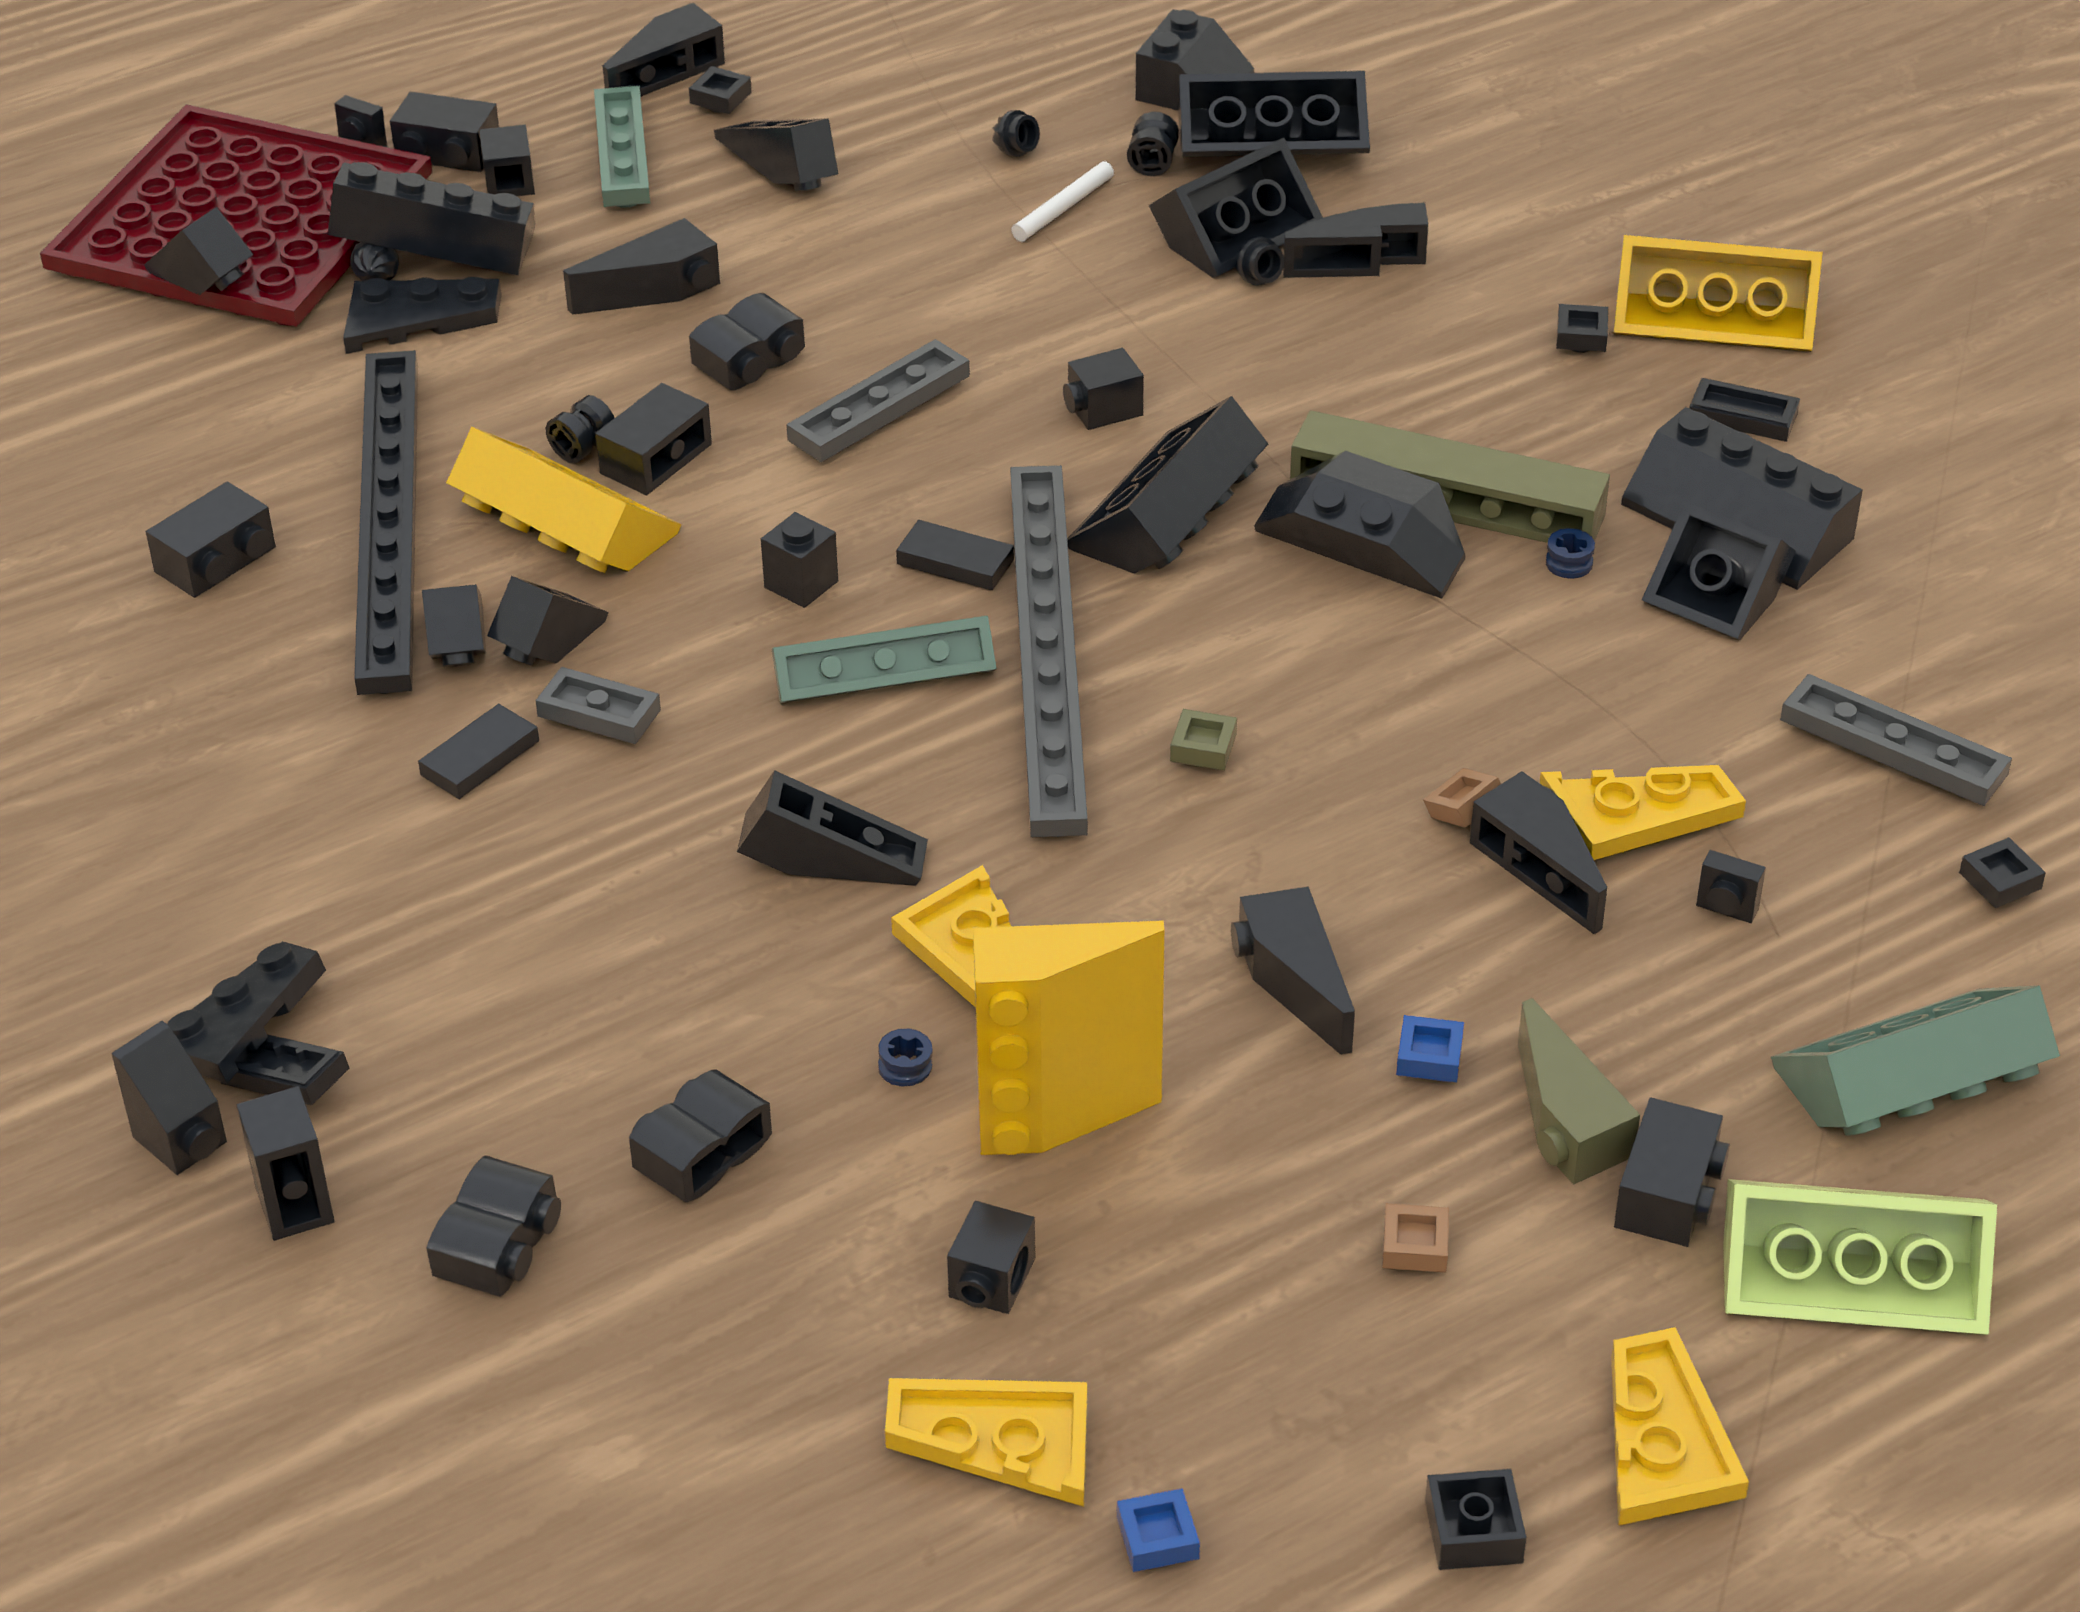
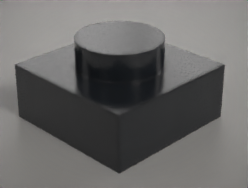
[689,66,752,115]
[334,95,387,147]
[1556,304,1608,353]
[1959,837,2046,909]
[1696,850,1766,924]

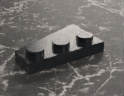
[343,277,502,354]
[167,941,326,1083]

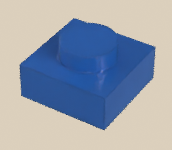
[1396,1015,1464,1083]
[1116,1488,1200,1572]

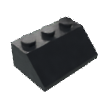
[1148,138,1323,278]

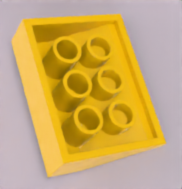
[973,921,1165,1155]

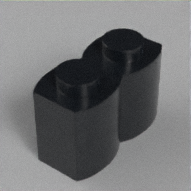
[689,293,805,390]
[629,1069,772,1202]
[426,1155,561,1297]

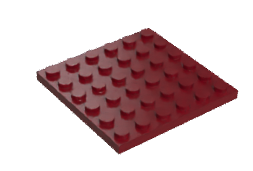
[40,104,432,327]

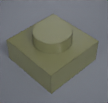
[1170,709,1237,770]

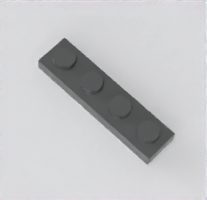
[786,339,970,462]
[1780,674,2012,806]

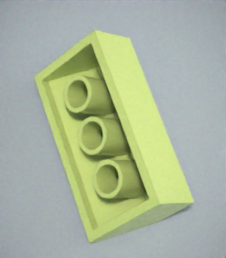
[1723,1179,1997,1335]

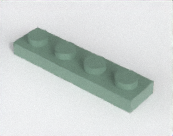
[594,86,650,208]
[771,615,997,703]

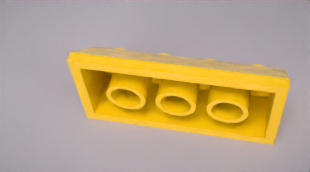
[1613,235,1823,351]
[446,426,682,573]

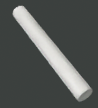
[1012,161,1114,242]

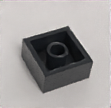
[1425,1469,1527,1570]

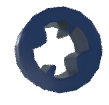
[1546,528,1595,579]
[878,1028,933,1087]

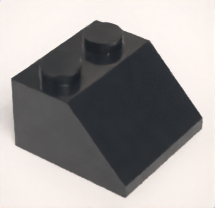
[1135,9,1254,111]
[1642,502,1796,640]

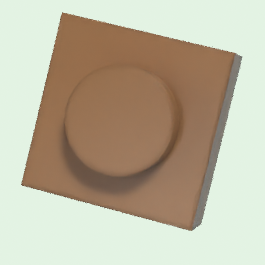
[1423,768,1501,828]
[1382,1203,1449,1273]

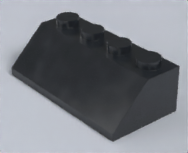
[1178,71,1370,157]
[327,162,535,275]
[1067,396,1269,574]
[1621,407,1863,590]

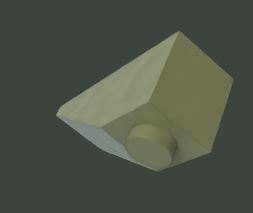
[1518,998,1640,1185]

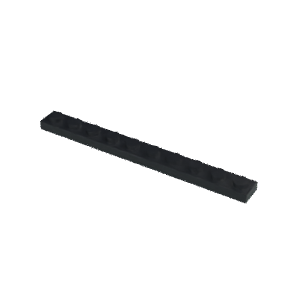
[354,350,418,695]

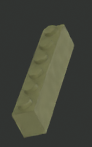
[1290,410,1610,543]

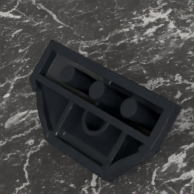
[1254,451,1466,599]

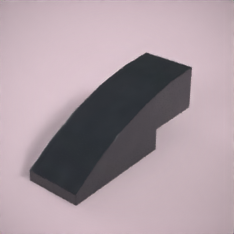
[1283,202,1429,278]

